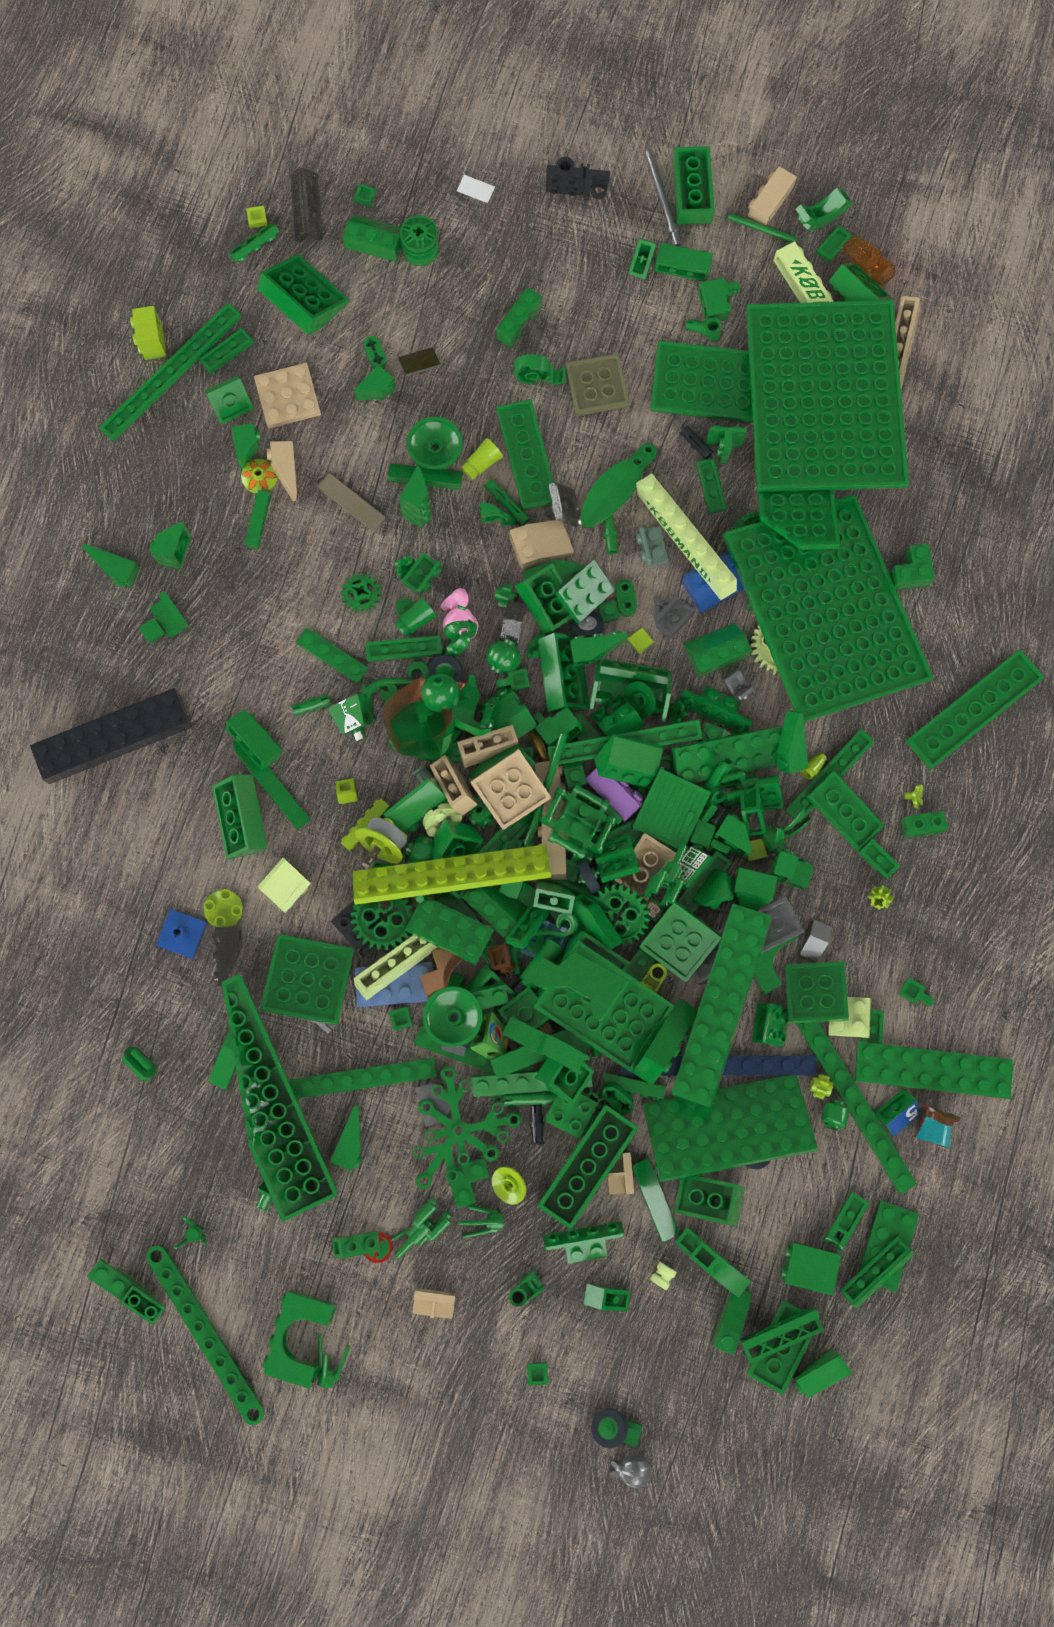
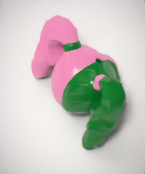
[441,588,479,656]

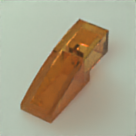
[842,235,895,287]

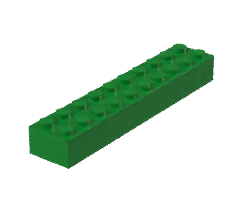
[671,904,772,1107]

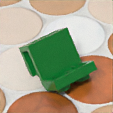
[477,687,537,739]
[740,777,784,836]

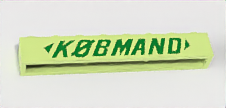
[773,242,834,303]
[636,474,737,600]

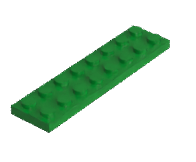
[905,649,1045,770]
[854,1042,1013,1099]

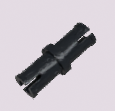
[680,426,713,459]
[529,1104,545,1145]

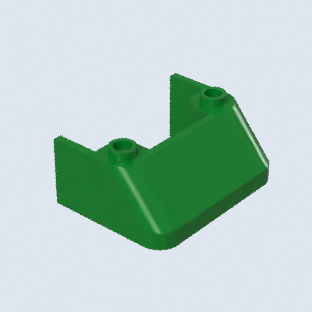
[590,659,672,722]

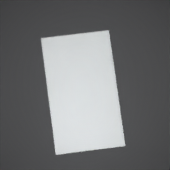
[457,175,495,203]

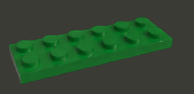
[496,399,559,511]
[672,725,782,783]

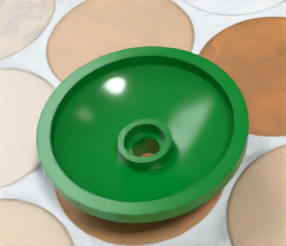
[407,417,462,470]
[423,986,483,1047]

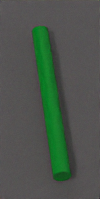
[727,213,797,243]

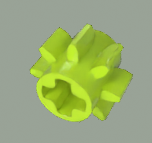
[868,885,894,910]
[809,1074,833,1099]

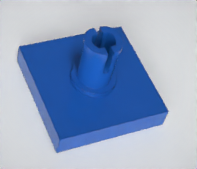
[156,909,208,959]

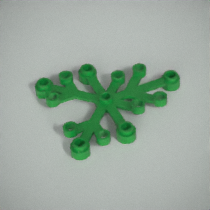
[413,1066,521,1189]

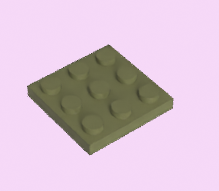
[565,353,630,416]

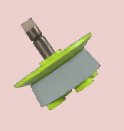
[355,818,407,870]

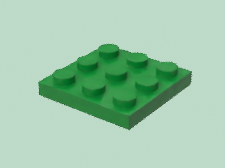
[639,901,722,982]
[785,961,849,1024]

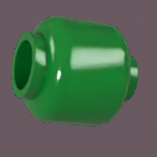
[821,1100,849,1131]

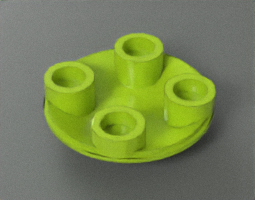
[204,889,243,928]

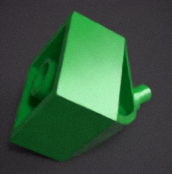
[731,867,778,911]

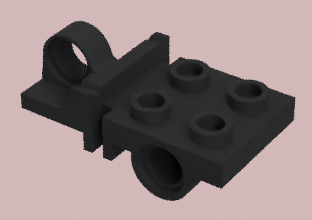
[546,157,610,201]
[330,900,399,958]

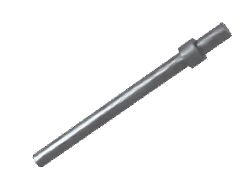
[646,150,682,247]

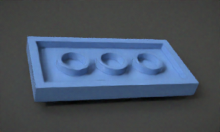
[355,962,433,1007]

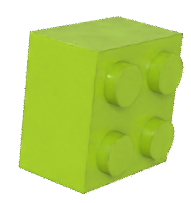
[130,306,167,360]

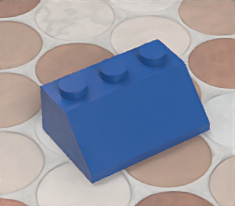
[682,551,744,613]

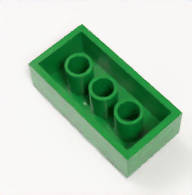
[672,146,715,225]

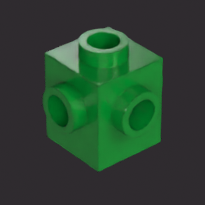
[468,795,495,829]

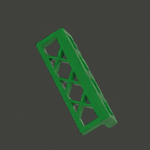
[740,1307,824,1364]

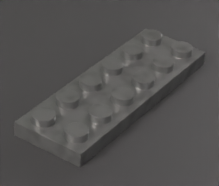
[693,897,804,985]

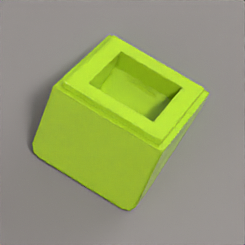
[335,778,358,804]

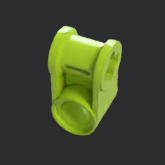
[640,964,667,993]

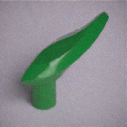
[526,632,546,659]

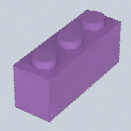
[586,768,644,821]

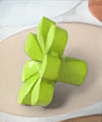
[905,785,923,809]

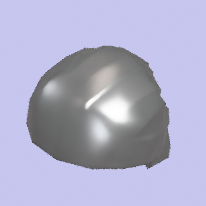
[610,1454,651,1488]

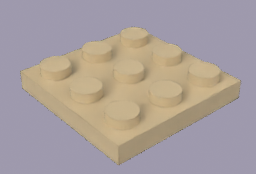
[254,363,321,429]
[470,749,551,830]

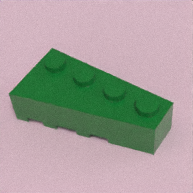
[632,998,698,1085]

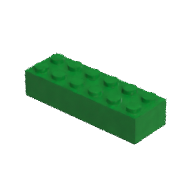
[537,1104,639,1230]

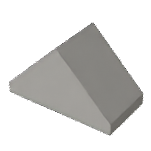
[799,919,832,963]

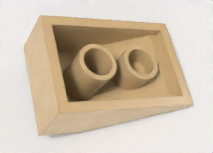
[510,519,574,571]
[611,833,676,902]

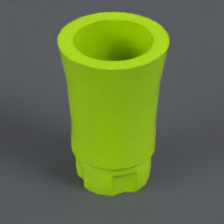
[461,438,503,480]

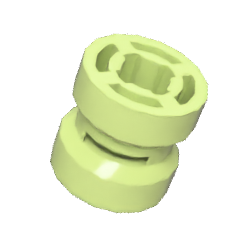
[650,1262,677,1290]

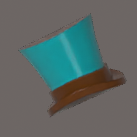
[914,1104,961,1149]

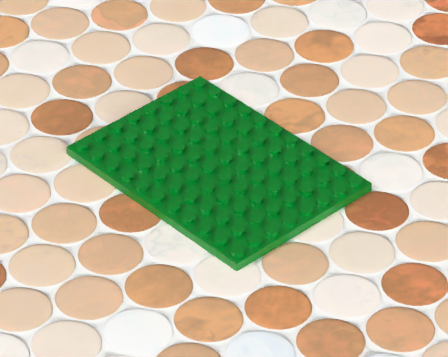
[746,300,909,492]
[722,494,934,723]

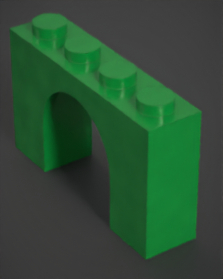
[262,1290,337,1389]

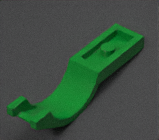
[502,1016,590,1075]

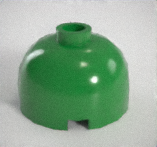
[422,673,460,712]

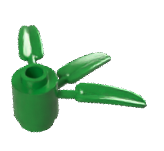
[761,808,811,854]

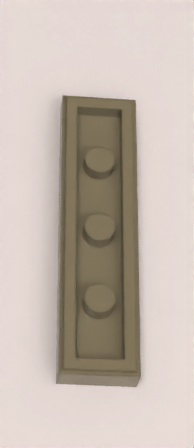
[317,473,386,533]

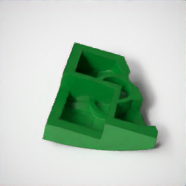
[479,502,517,527]

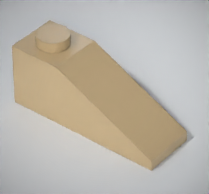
[267,441,297,501]
[457,725,519,768]

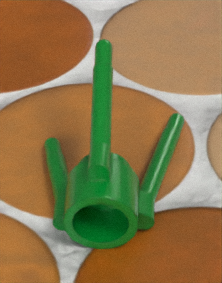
[458,1205,503,1238]
[174,1216,207,1249]
[317,1333,351,1388]

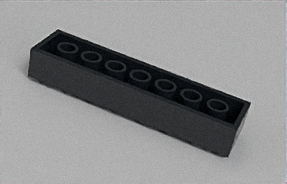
[30,688,192,784]

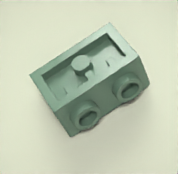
[636,526,668,568]

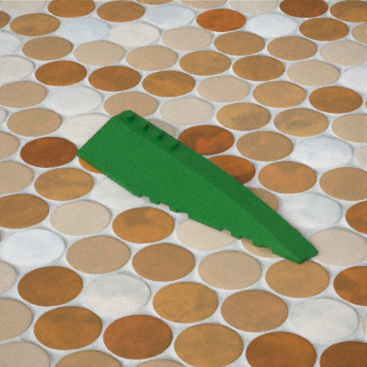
[222,974,339,1222]

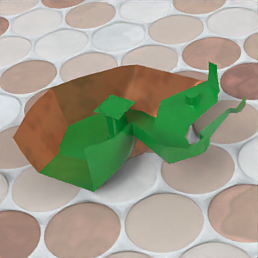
[384,674,500,758]

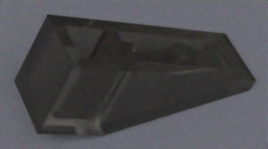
[499,600,526,648]

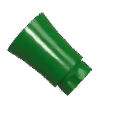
[394,597,437,637]

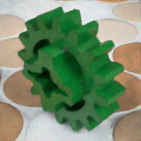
[340,573,382,614]

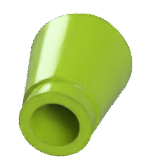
[800,752,827,780]

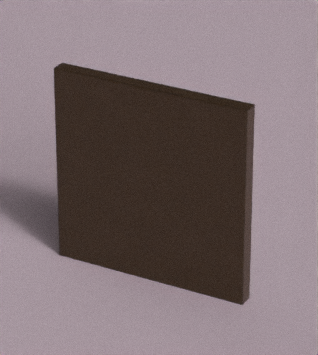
[398,347,441,377]

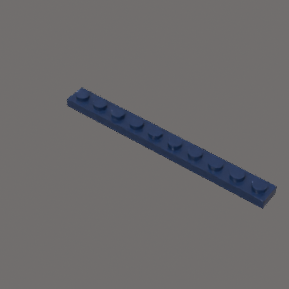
[619,1056,817,1076]

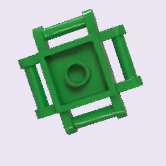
[540,782,617,860]

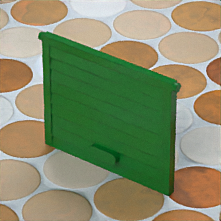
[632,767,711,849]

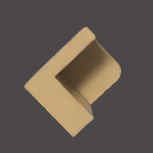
[607,1152,634,1194]
[413,1288,456,1319]

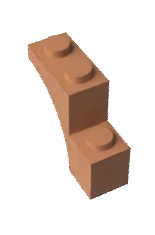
[420,947,464,999]

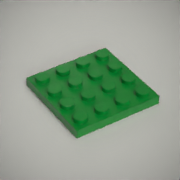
[260,934,355,1026]

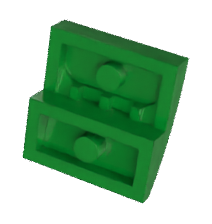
[594,834,640,883]

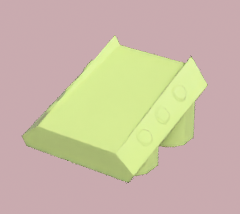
[258,858,311,913]

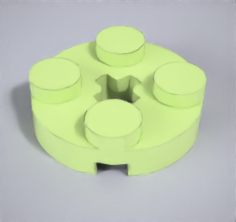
[423,803,462,837]

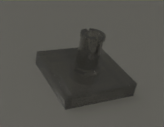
[544,482,581,527]

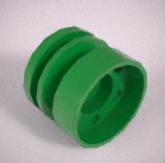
[400,215,439,266]

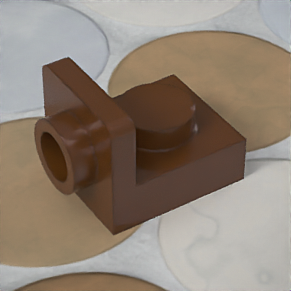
[488,943,516,975]

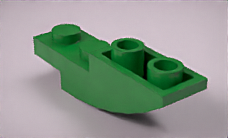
[675,1227,752,1298]
[87,1258,166,1325]

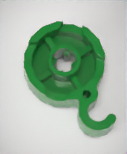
[514,354,566,385]

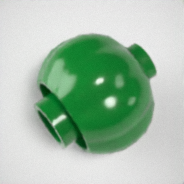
[486,638,521,674]
[404,836,434,863]

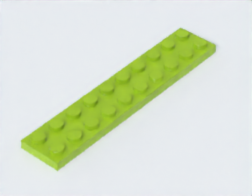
[353,844,551,905]

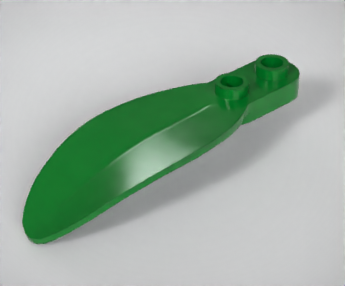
[580,443,657,528]

